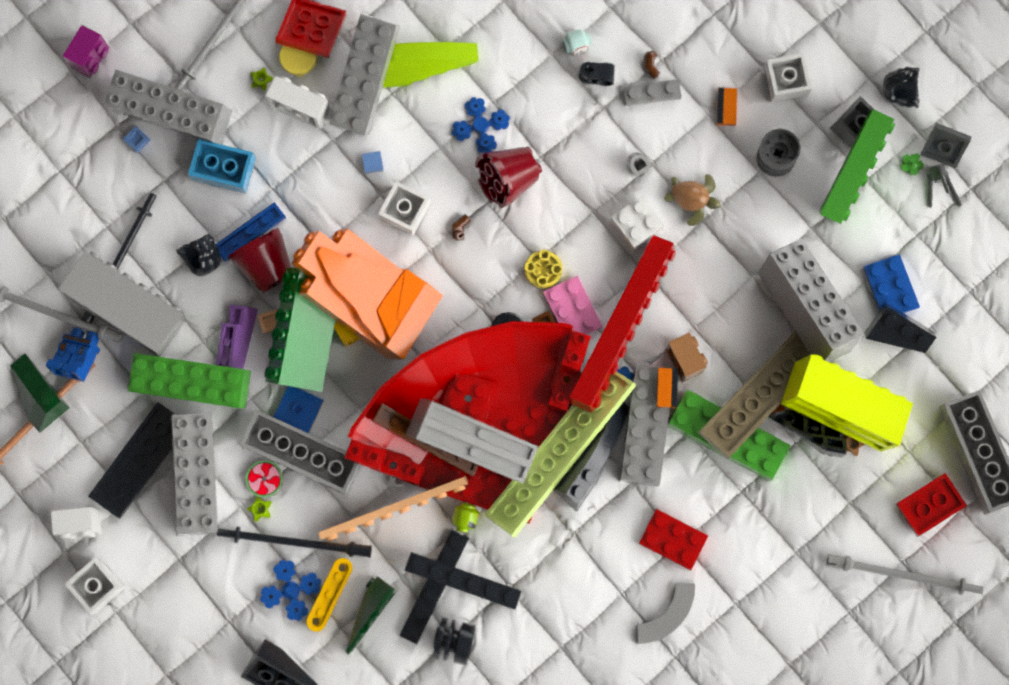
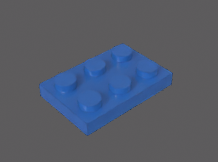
[863,254,920,313]

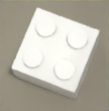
[764,53,812,102]
[378,181,431,236]
[610,196,665,252]
[51,507,101,541]
[65,557,125,614]

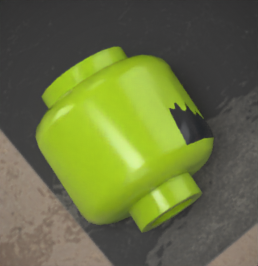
[452,502,479,533]

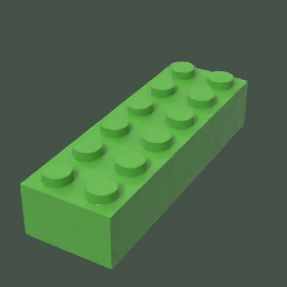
[819,108,896,224]
[128,353,252,409]
[667,389,791,482]

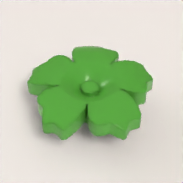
[901,153,924,176]

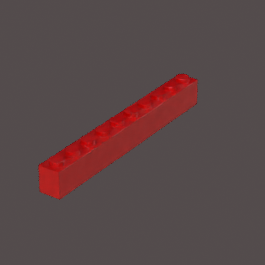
[569,235,676,413]

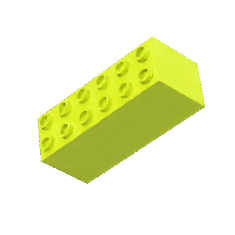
[781,354,913,452]

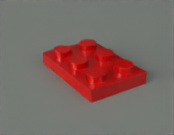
[896,473,967,537]
[638,509,709,571]

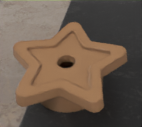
[842,435,865,456]

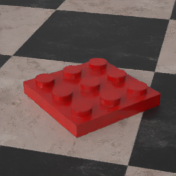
[275,0,346,58]

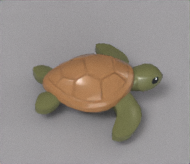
[664,174,721,226]

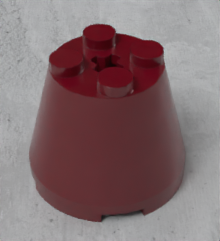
[475,146,542,208]
[228,228,292,293]

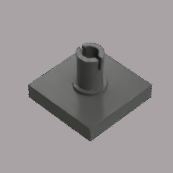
[920,123,972,168]

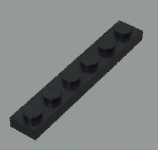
[399,530,469,645]
[404,552,522,610]

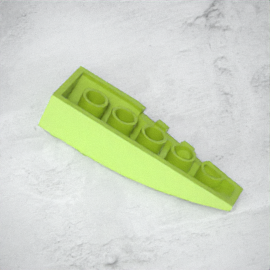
[382,42,479,88]

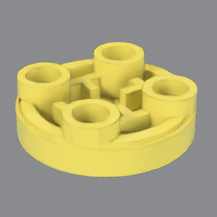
[279,46,317,77]
[524,249,562,289]

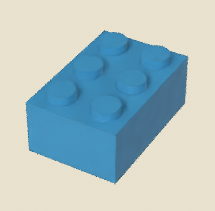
[188,139,256,194]

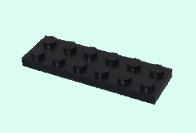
[88,402,176,519]

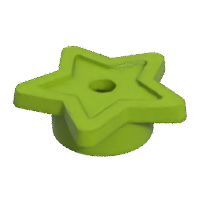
[250,67,274,91]
[247,496,271,522]

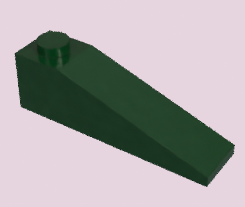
[10,354,70,433]
[345,576,397,655]

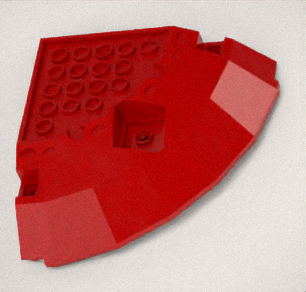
[345,321,591,524]

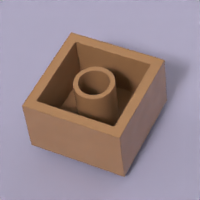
[665,333,708,383]

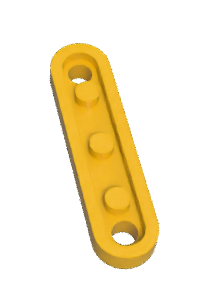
[306,558,353,632]

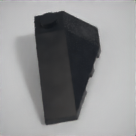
[241,639,318,685]

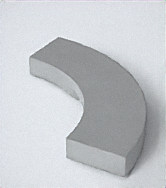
[637,583,695,644]

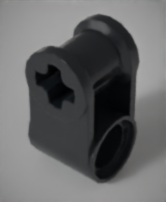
[578,62,615,86]

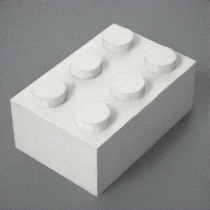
[266,76,330,130]

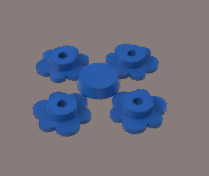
[452,97,510,153]
[260,560,321,621]

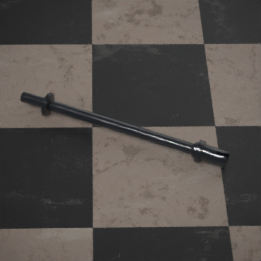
[81,193,157,324]
[216,526,372,558]

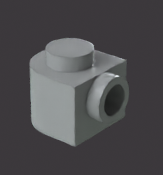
[627,152,652,177]

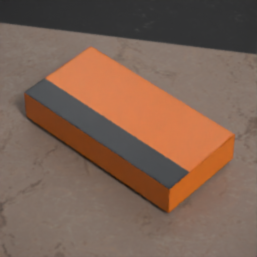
[717,87,737,126]
[657,368,678,408]

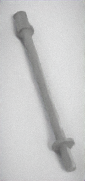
[174,0,245,91]
[0,286,124,345]
[826,554,983,595]

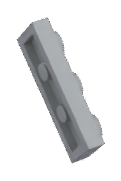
[623,79,682,106]

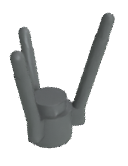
[927,164,962,208]

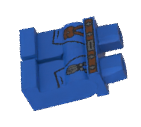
[45,327,100,382]

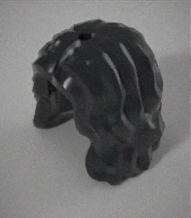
[883,66,920,108]
[176,234,221,276]

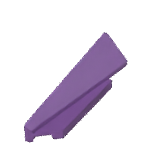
[216,304,258,369]

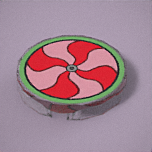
[245,460,284,499]

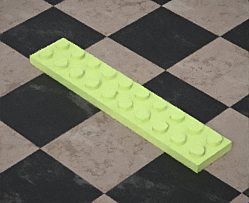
[485,371,636,538]

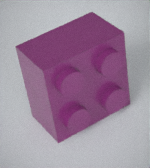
[62,25,109,78]

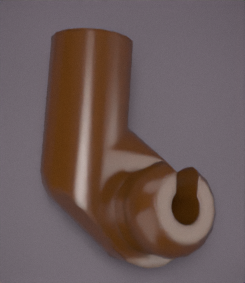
[643,51,660,79]
[452,214,471,241]

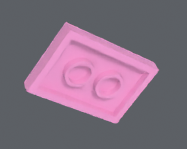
[543,276,602,335]

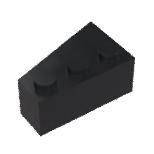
[864,302,937,353]

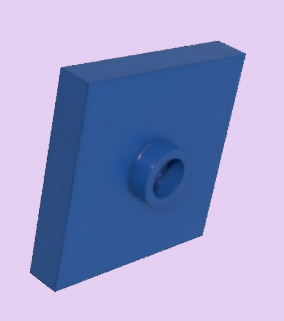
[274,386,324,434]

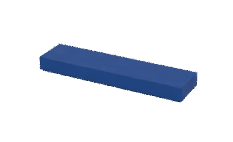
[216,202,286,262]

